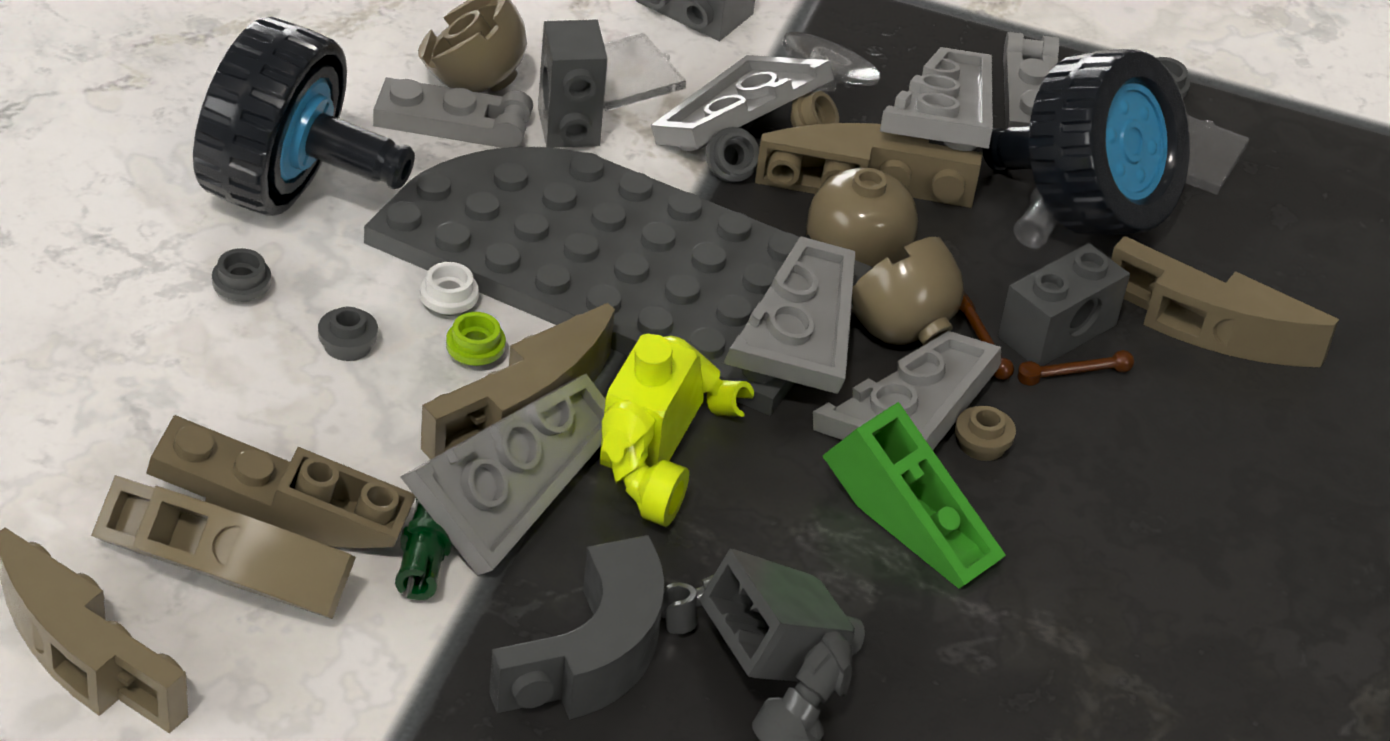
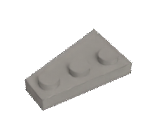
[651,55,834,151]
[723,236,855,394]
[813,331,1001,450]

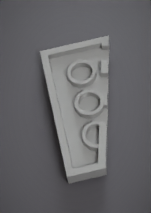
[880,47,993,151]
[400,374,606,576]

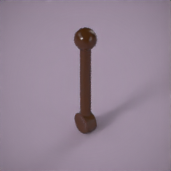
[960,293,1014,380]
[1017,350,1134,386]

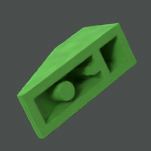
[823,402,1006,589]

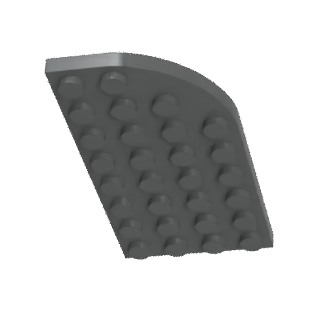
[364,147,873,416]

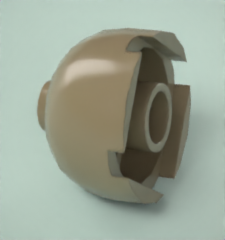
[418,0,527,92]
[806,168,918,267]
[851,237,965,346]

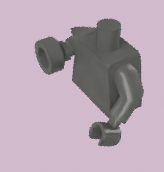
[661,548,865,741]

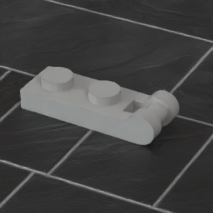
[1003,32,1059,129]
[373,77,533,148]

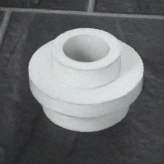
[420,262,479,315]

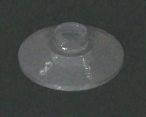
[782,32,881,91]

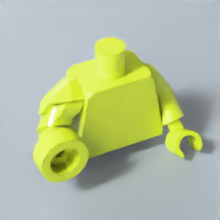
[600,333,754,527]

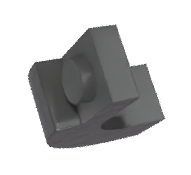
[489,535,664,720]

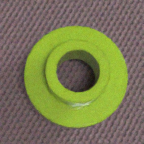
[446,312,506,366]

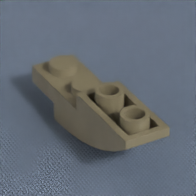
[755,123,983,208]
[1111,236,1339,367]
[421,303,615,459]
[146,415,416,548]
[91,475,356,619]
[0,527,188,734]

